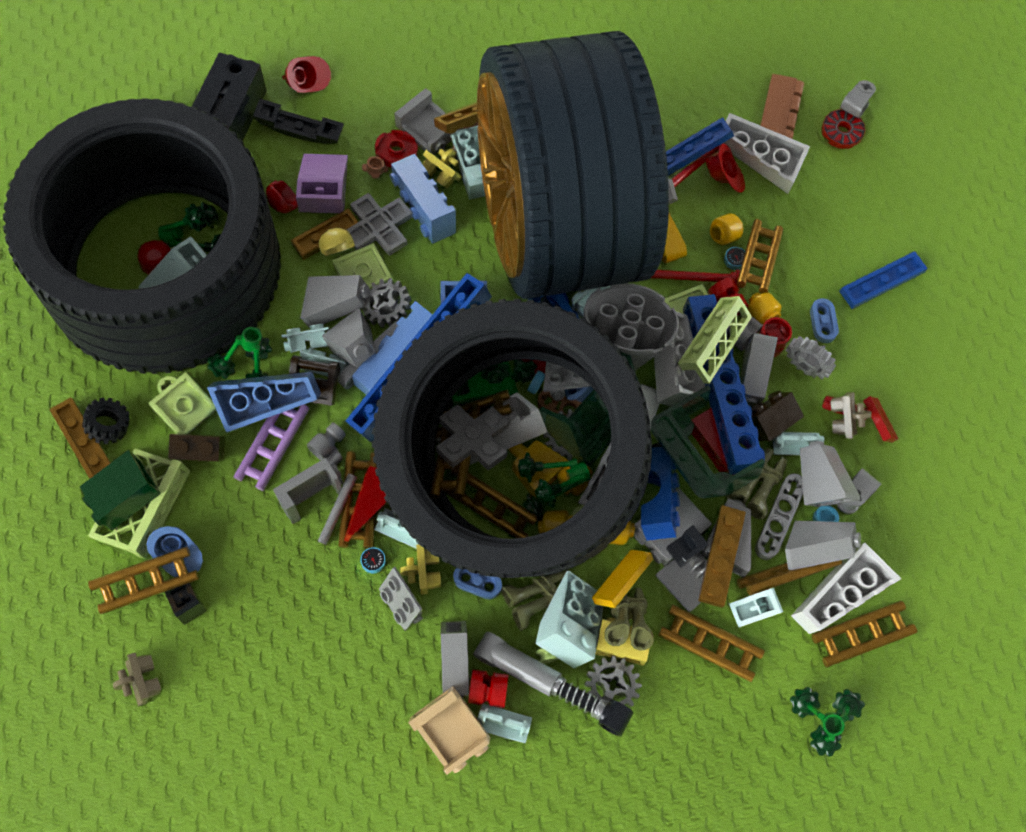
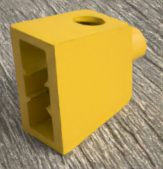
[509,440,568,497]

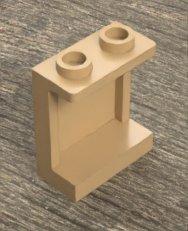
[408,686,490,775]

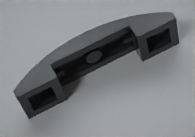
[253,99,344,144]

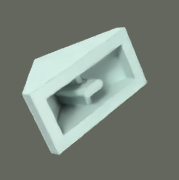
[729,588,783,628]

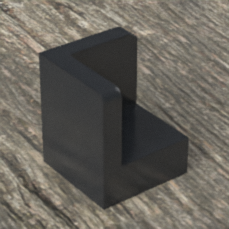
[666,525,709,568]

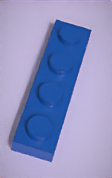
[666,117,734,176]
[839,251,928,309]

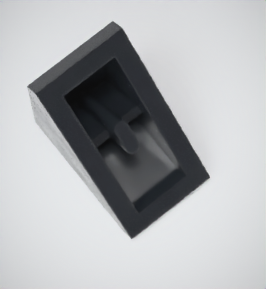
[165,583,207,625]

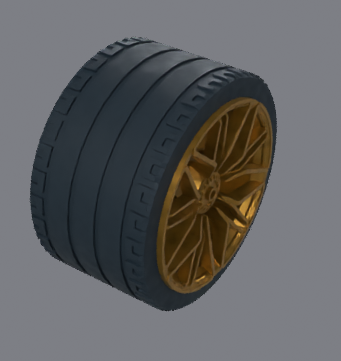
[477,31,669,299]

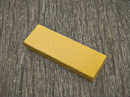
[592,550,653,608]

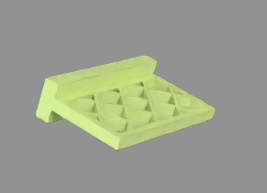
[88,449,190,559]

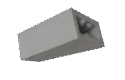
[301,275,369,328]
[322,309,375,367]
[740,333,777,407]
[800,441,860,507]
[701,498,751,578]
[785,521,861,570]
[441,621,469,698]

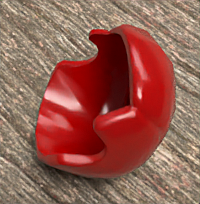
[265,180,298,214]
[137,240,171,275]

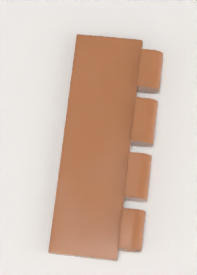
[760,74,804,139]

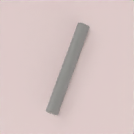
[318,473,357,545]

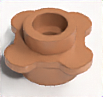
[362,156,388,179]

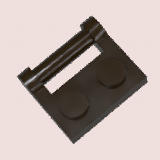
[289,355,340,406]

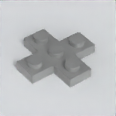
[347,193,413,256]
[436,404,509,471]

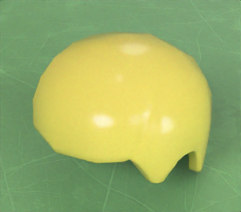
[318,228,355,256]

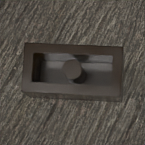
[751,391,804,441]
[168,433,225,462]

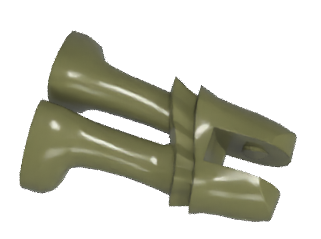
[725,448,788,519]
[501,570,568,631]
[605,587,654,651]

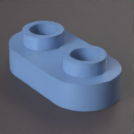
[810,298,839,343]
[453,568,502,600]

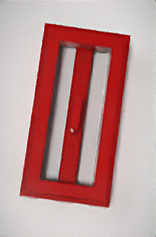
[863,396,899,443]

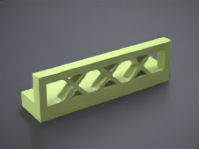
[677,296,752,384]

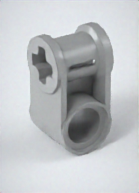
[840,80,876,118]
[837,468,881,514]

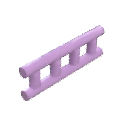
[233,405,310,491]

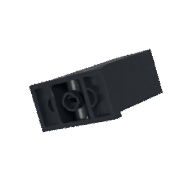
[192,52,267,141]

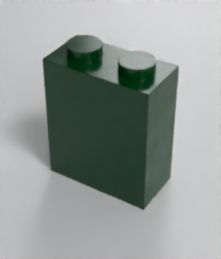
[80,450,161,530]

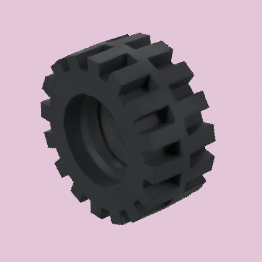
[82,398,130,444]

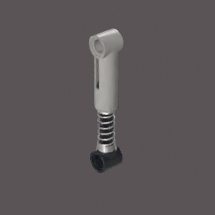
[473,632,634,737]

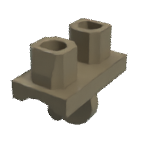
[831,392,872,439]
[113,653,161,706]

